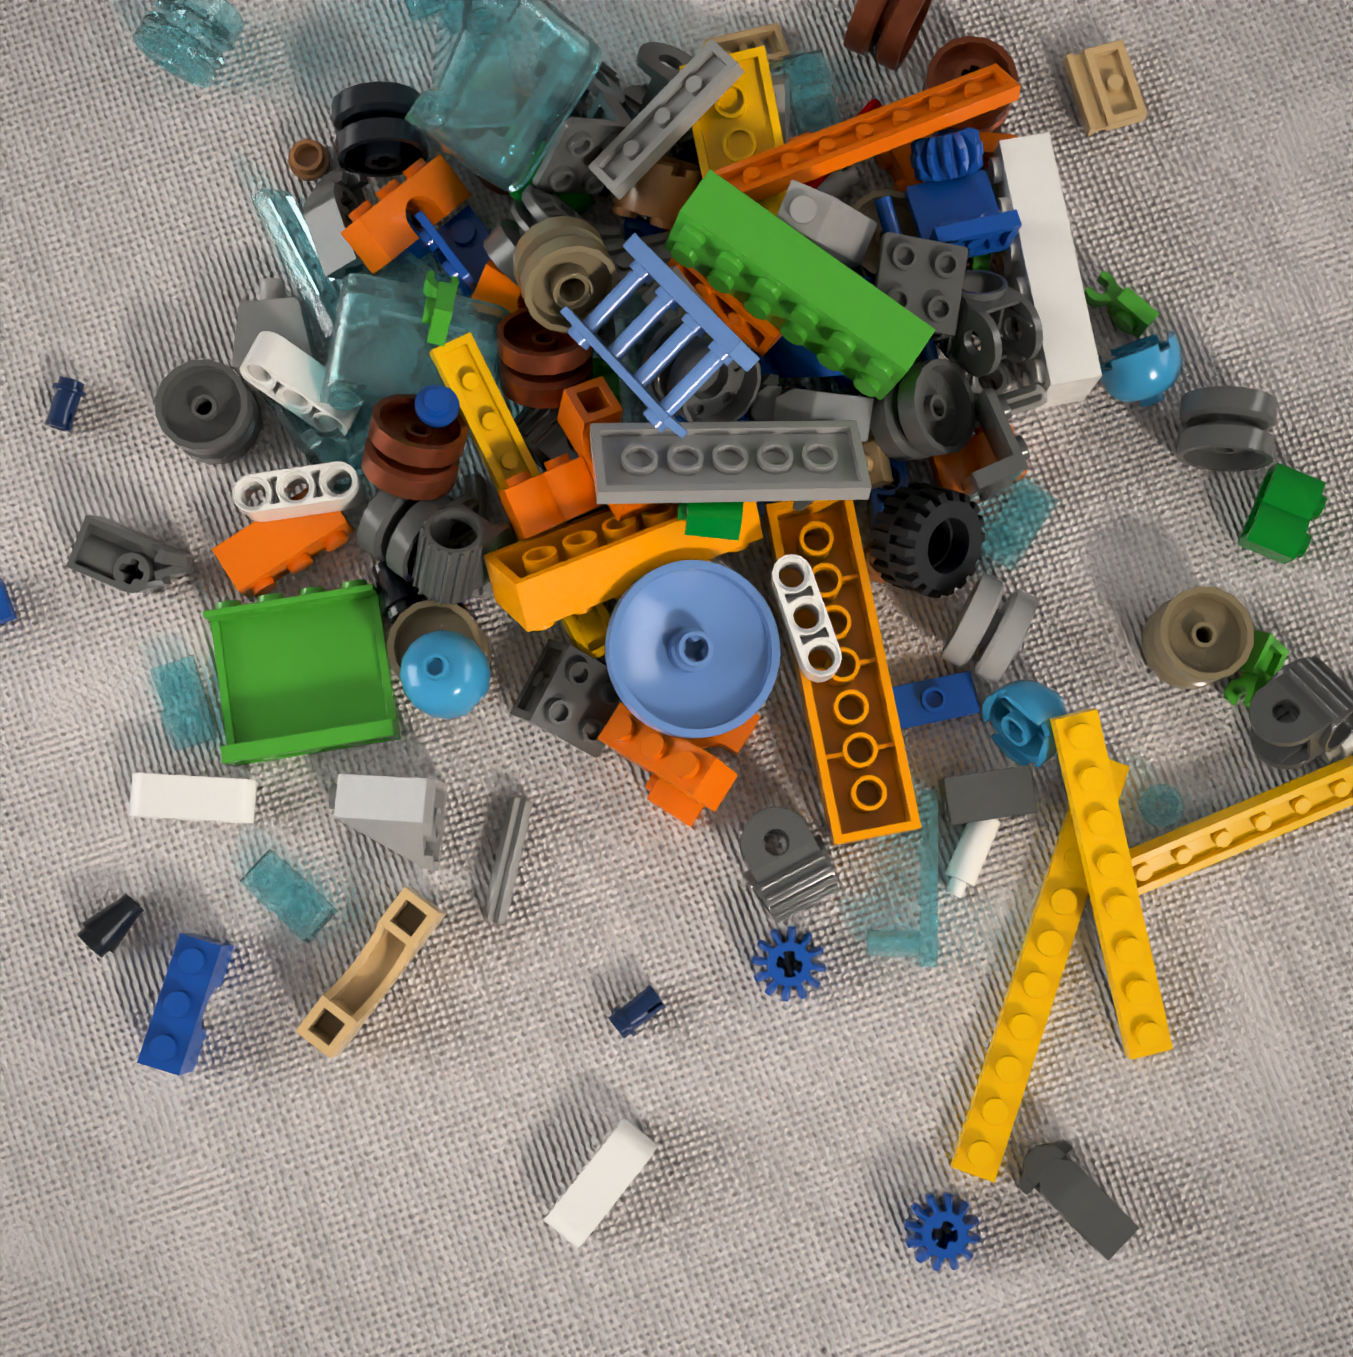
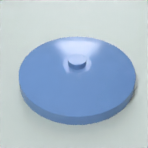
[605,560,780,739]

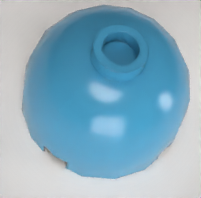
[1098,331,1183,407]
[400,630,491,719]
[982,680,1067,768]

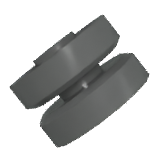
[869,358,976,462]
[155,359,262,465]
[1176,386,1278,471]
[357,489,456,583]

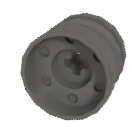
[484,184,584,285]
[642,315,761,422]

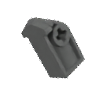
[303,169,389,282]
[747,373,874,442]
[66,515,193,593]
[1018,1139,1139,1261]

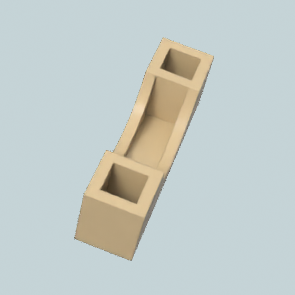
[295,887,447,1058]

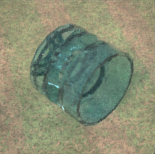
[133,0,245,87]

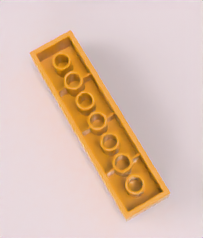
[764,500,922,847]

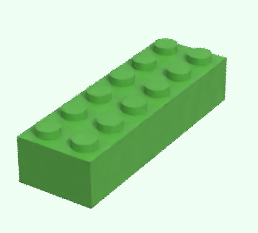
[664,170,935,401]

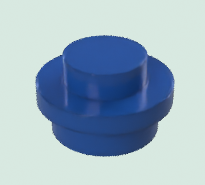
[415,385,459,428]

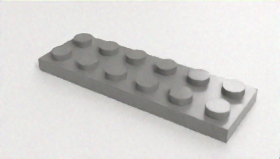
[589,420,872,504]

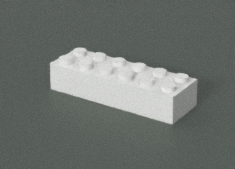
[986,132,1102,409]

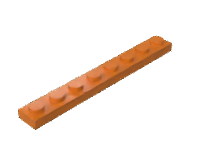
[702,63,1021,202]

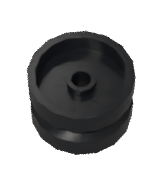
[331,81,429,177]

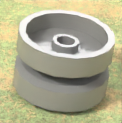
[940,572,1038,684]

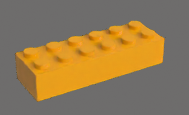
[483,502,763,632]

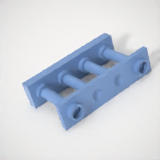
[560,233,760,438]

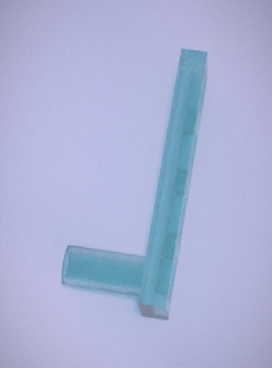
[252,188,383,340]
[867,790,938,967]

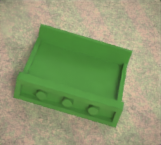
[203,580,401,767]

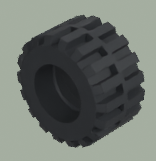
[870,482,985,598]

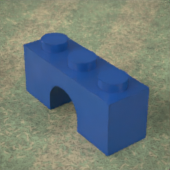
[137,933,235,1076]

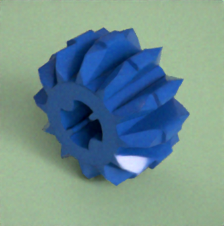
[910,127,984,183]
[751,926,826,1002]
[904,1192,981,1271]

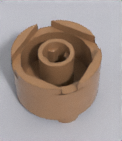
[612,155,702,230]

